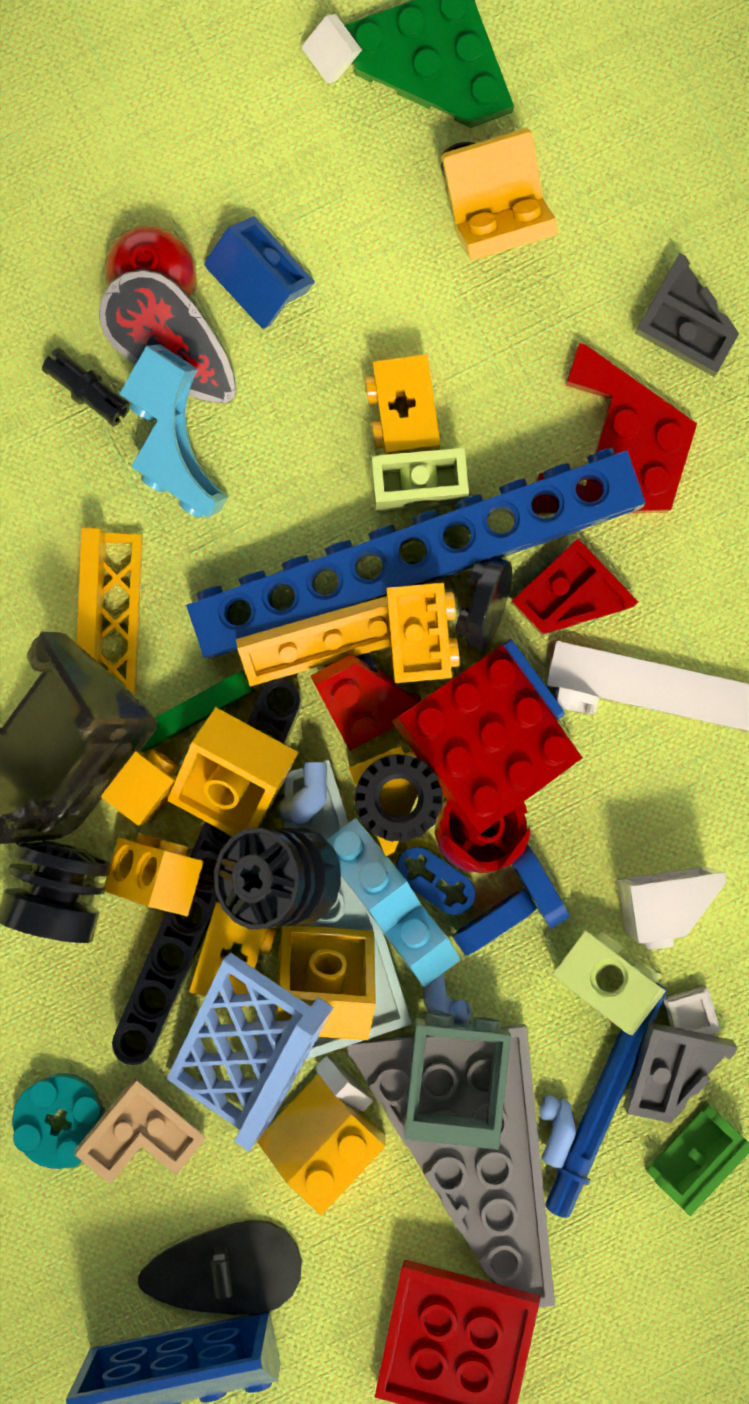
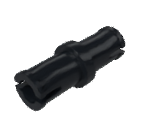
[42,348,130,427]

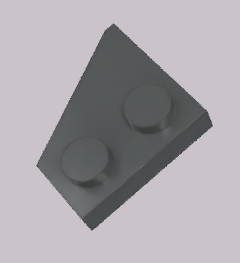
[635,253,739,377]
[623,1022,737,1123]

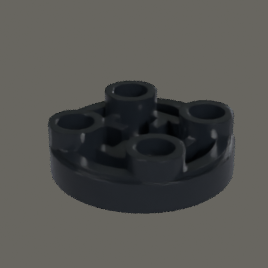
[455,557,512,650]

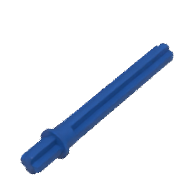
[545,983,667,1218]

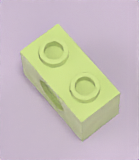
[371,447,469,513]
[552,930,666,1036]

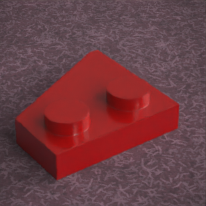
[510,539,638,635]
[310,654,422,751]

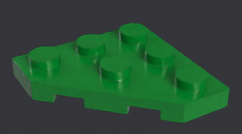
[344,0,514,128]

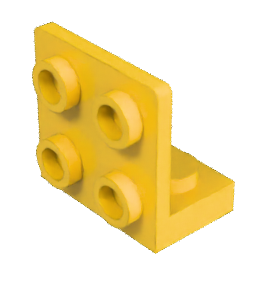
[442,128,558,261]
[386,583,459,683]

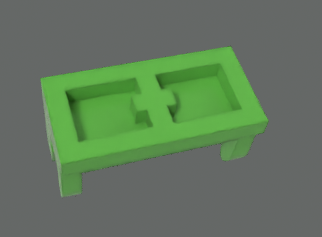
[645,1103,749,1216]

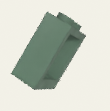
[403,1012,511,1150]

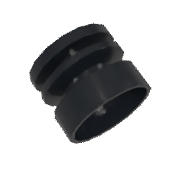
[214,828,341,929]
[0,841,111,943]

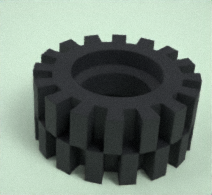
[355,754,443,842]

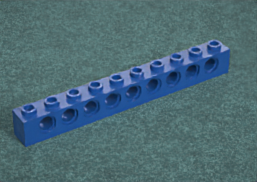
[186,448,646,659]

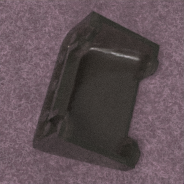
[0,631,157,844]

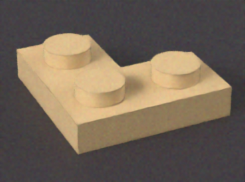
[73,1077,206,1184]

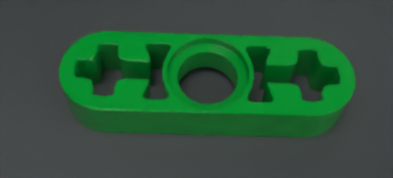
[127,670,255,751]

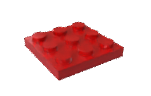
[392,645,583,837]
[374,1259,541,1404]

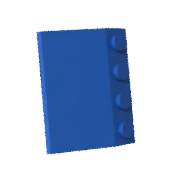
[66,1311,281,1404]

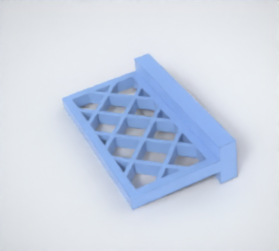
[167,953,334,1152]

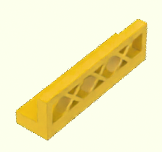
[73,528,143,716]
[236,596,391,687]

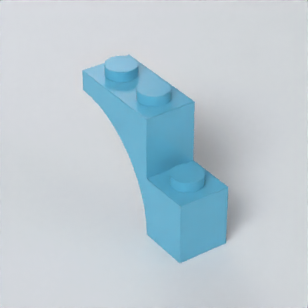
[119,344,229,518]
[327,818,461,988]

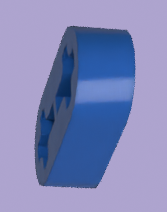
[512,844,570,929]
[396,846,475,914]
[452,888,537,956]

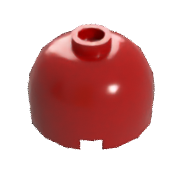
[105,225,197,297]
[434,798,530,873]

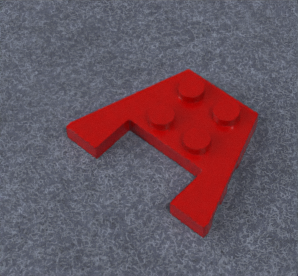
[531,343,697,516]

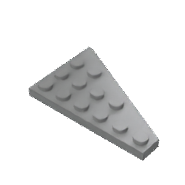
[348,1024,555,1308]

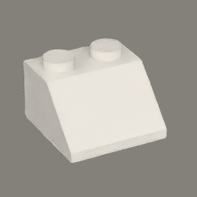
[617,866,726,949]

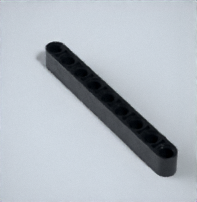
[112,679,303,1065]

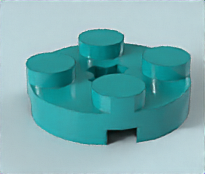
[12,1073,106,1169]

